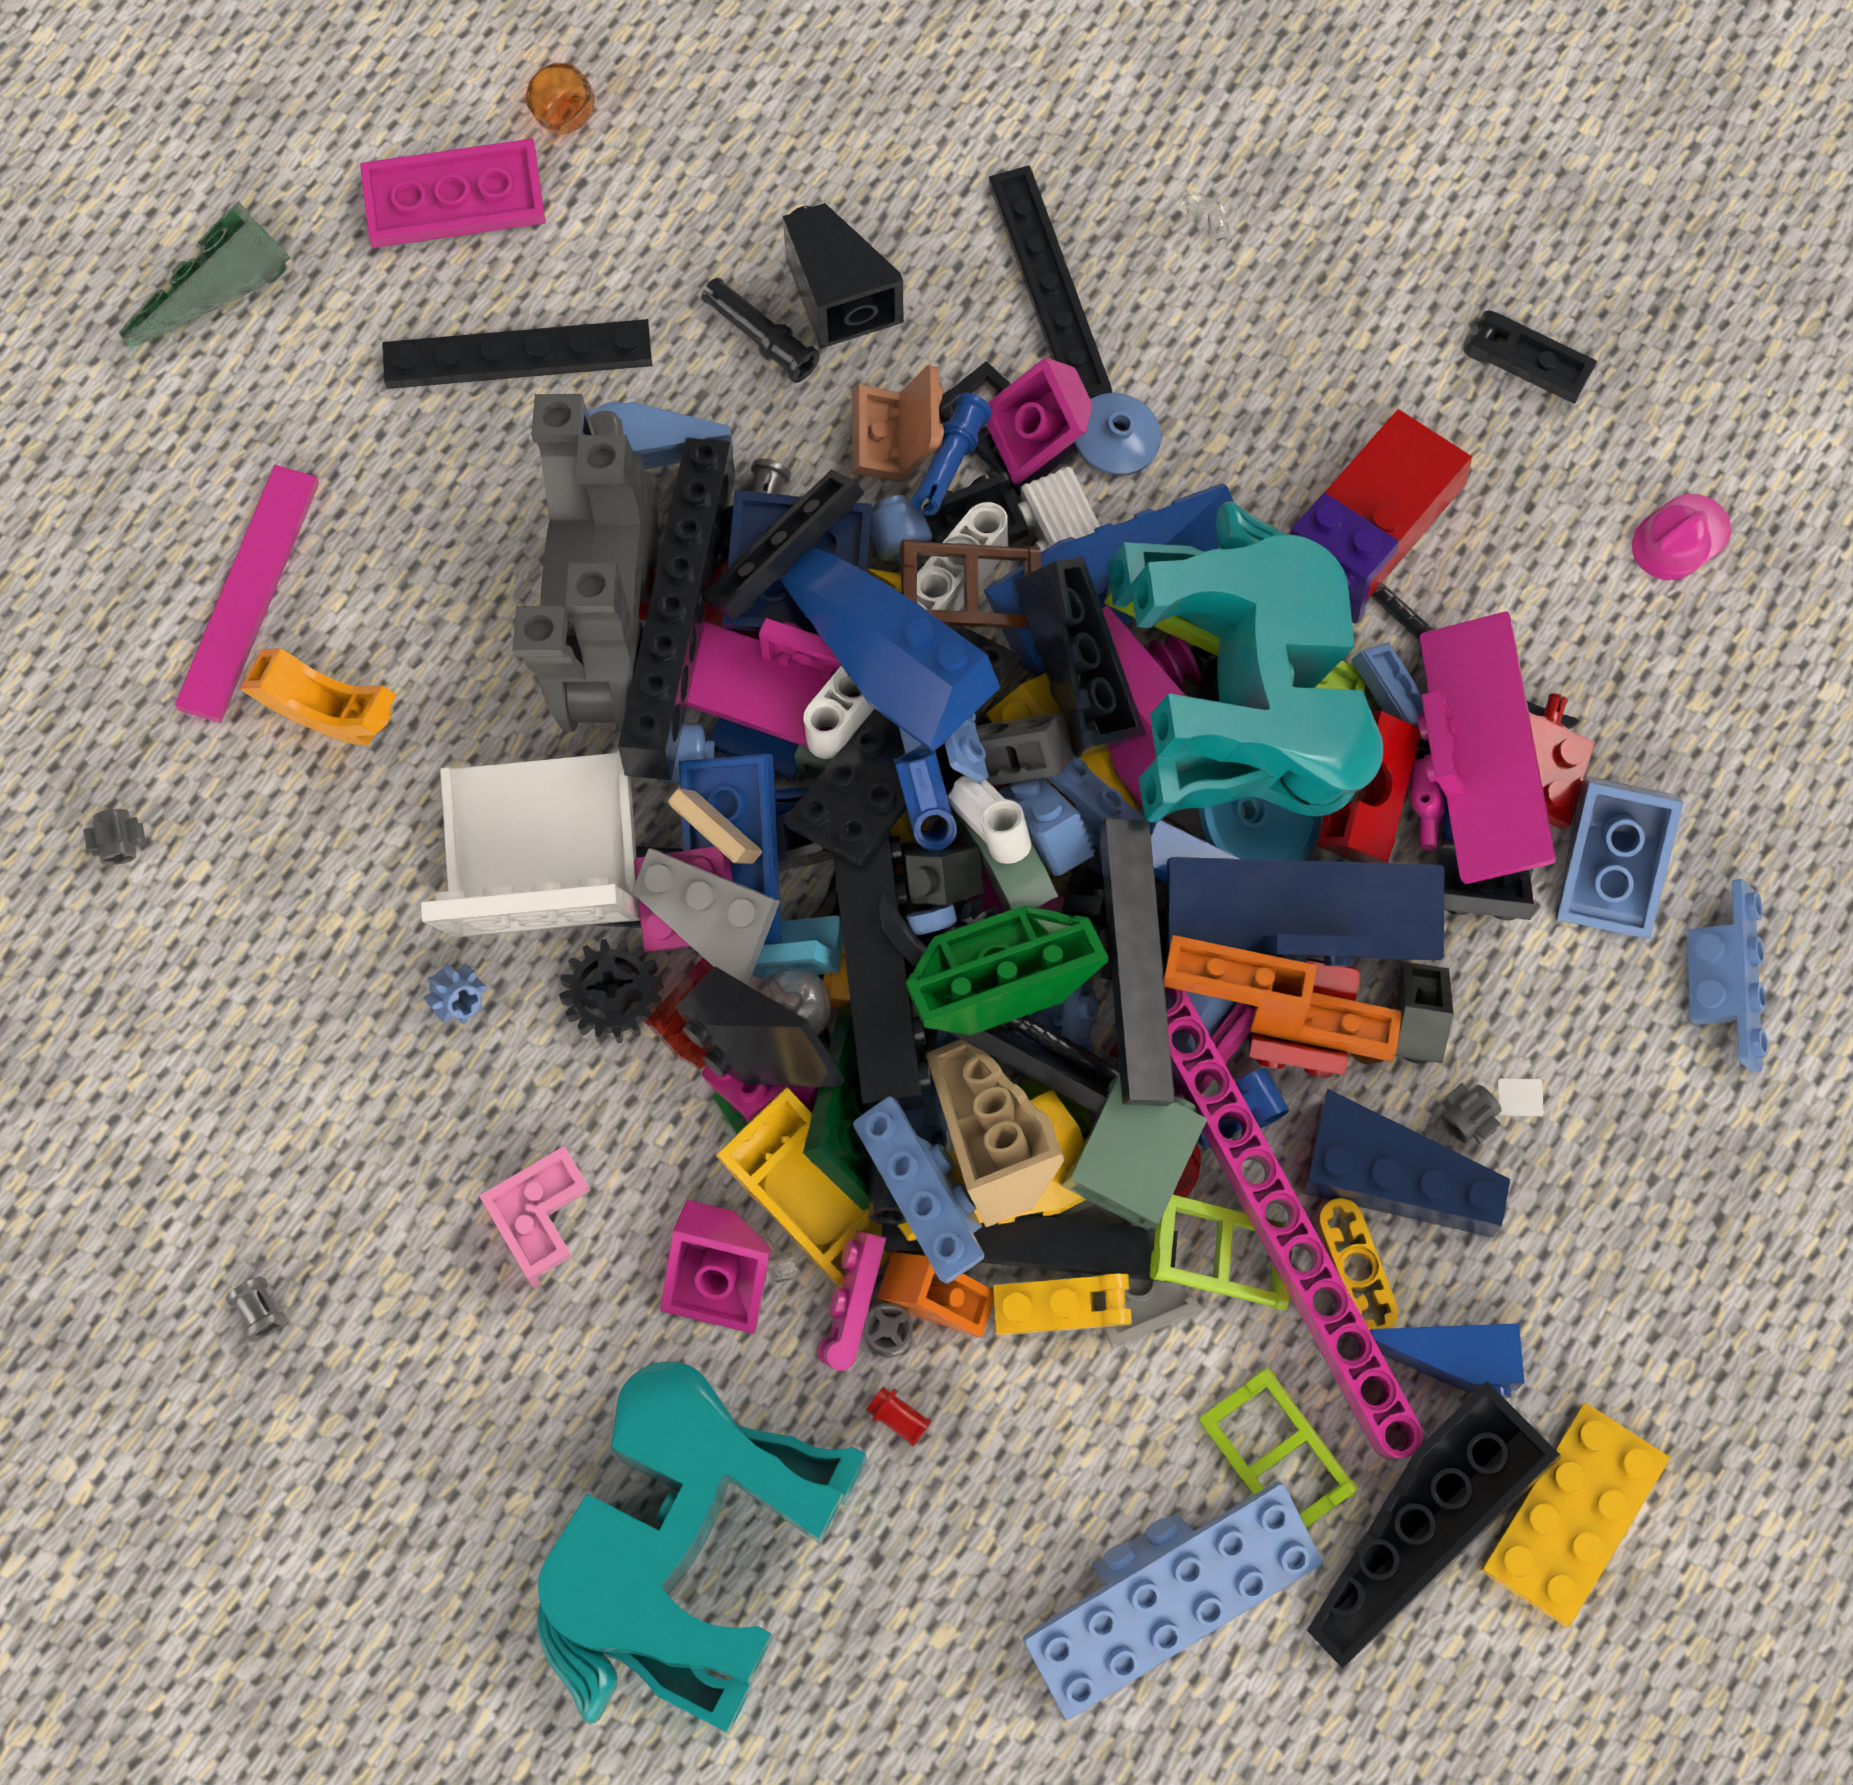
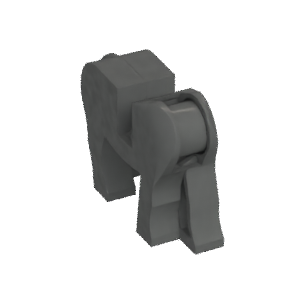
[513,394,658,732]

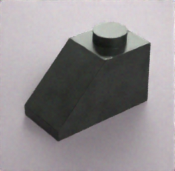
[902,842,984,905]
[1395,961,1454,1064]

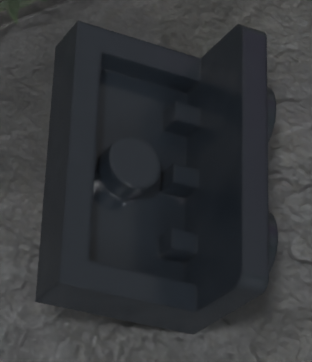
[923,472,1029,565]
[1436,840,1534,921]

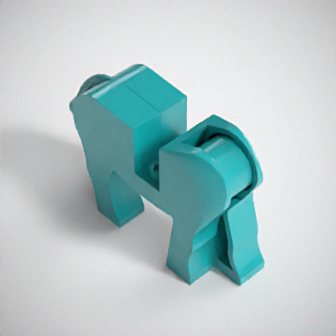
[1107,501,1383,822]
[537,1361,867,1735]

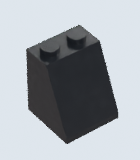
[783,203,904,349]

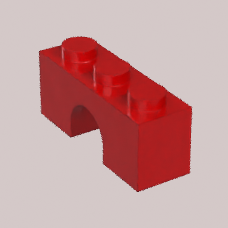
[1316,711,1421,863]

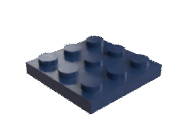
[722,490,872,635]

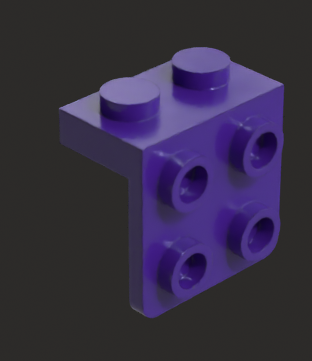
[1290,492,1399,624]

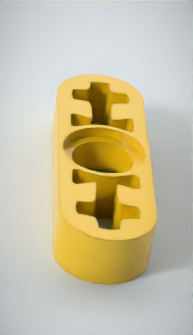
[1317,1198,1398,1331]

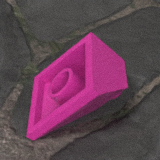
[986,357,1093,484]
[660,1200,771,1334]

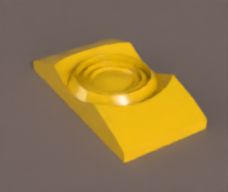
[716,1087,892,1288]

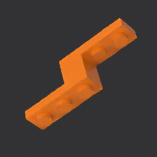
[1164,935,1403,1062]

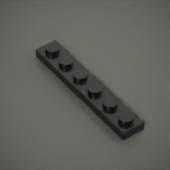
[382,319,653,389]

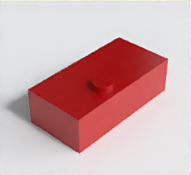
[1289,409,1472,600]

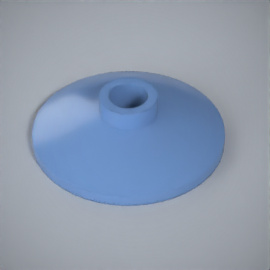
[1074,393,1161,476]

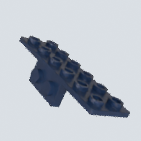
[1166,857,1444,967]

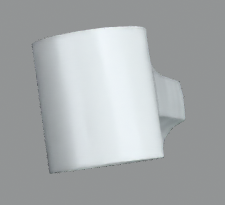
[947,776,1031,864]

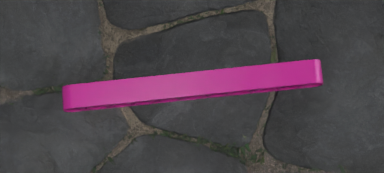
[1163,974,1423,1460]

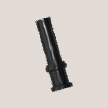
[701,277,820,383]

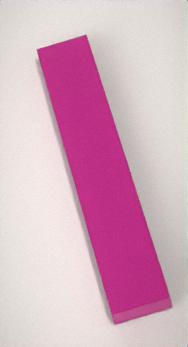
[175,464,319,723]

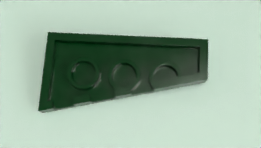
[803,1003,869,1210]

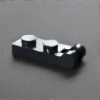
[1463,310,1597,404]

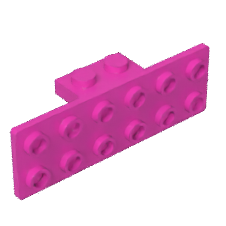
[1417,611,1556,884]
[687,618,861,747]

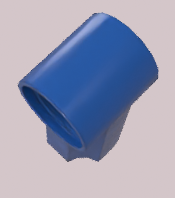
[894,749,957,851]
[1197,1068,1290,1151]

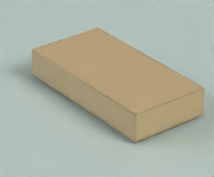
[668,788,763,864]

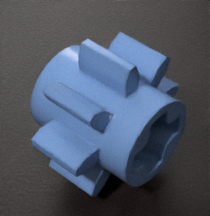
[424,963,487,1024]

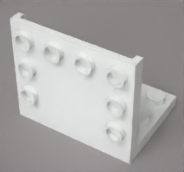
[421,751,641,937]

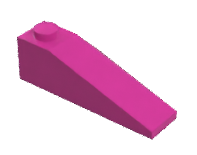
[1102,605,1186,811]

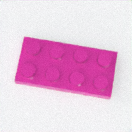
[360,138,546,248]

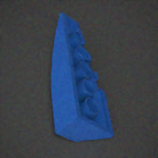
[983,483,1234,677]
[779,547,1000,752]

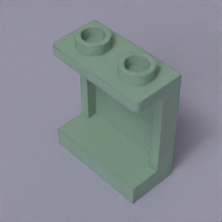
[1060,1074,1207,1230]

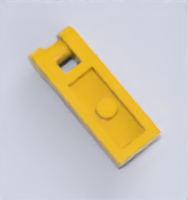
[993,1274,1132,1335]

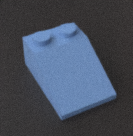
[1556,775,1684,939]

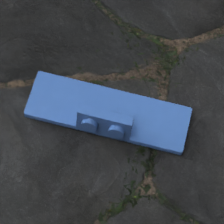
[1022,1481,1322,1720]

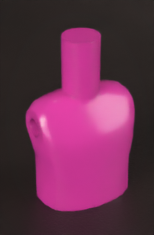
[1409,760,1446,851]

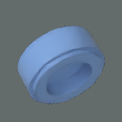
[906,904,957,935]

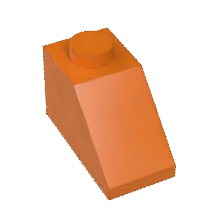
[877,1252,994,1338]

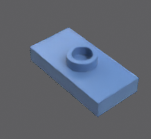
[1351,642,1424,728]

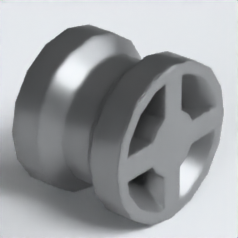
[864,1303,913,1358]

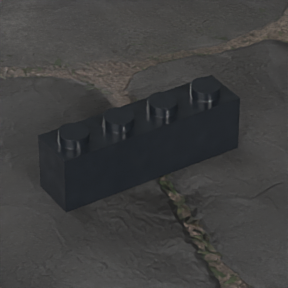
[1014,557,1146,758]

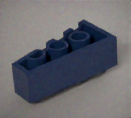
[1302,1089,1511,1238]

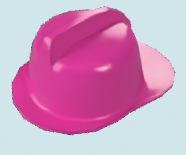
[1632,494,1732,580]

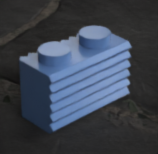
[999,778,1095,876]

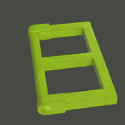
[1150,1195,1292,1311]
[1198,1367,1359,1528]

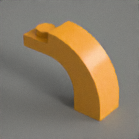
[239,648,397,746]

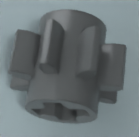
[83,809,146,865]
[1441,1083,1502,1144]

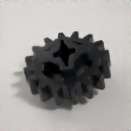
[559,939,664,1043]

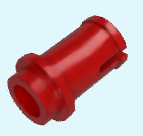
[866,1386,932,1447]

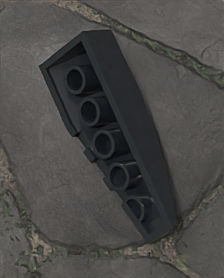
[1307,1381,1561,1669]

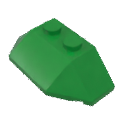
[906,905,1108,1035]

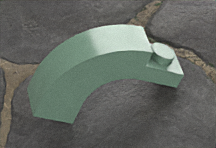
[943,804,1058,912]

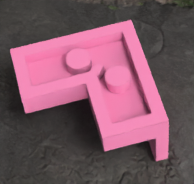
[479,1146,591,1289]

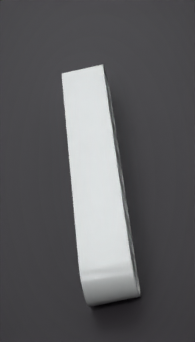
[804,502,1008,759]

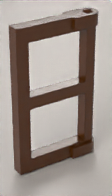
[900,539,1041,629]

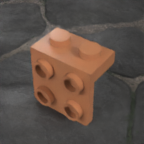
[852,365,944,482]

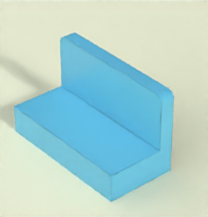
[752,916,843,979]

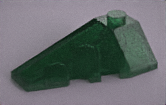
[119,201,291,349]

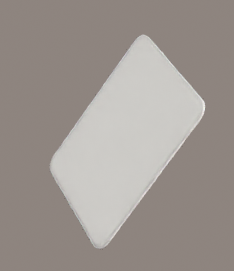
[1498,1079,1544,1116]

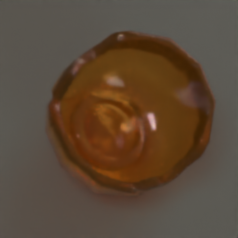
[525,62,595,135]

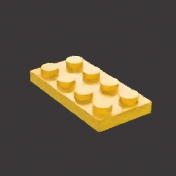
[1480,1402,1671,1628]

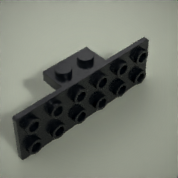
[785,625,1022,866]

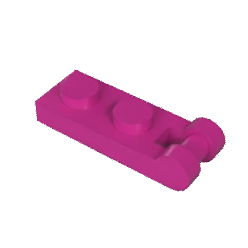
[816,1230,886,1371]

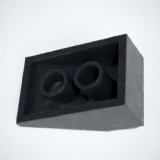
[675,966,845,1087]

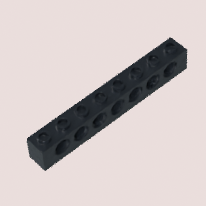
[618,438,735,781]

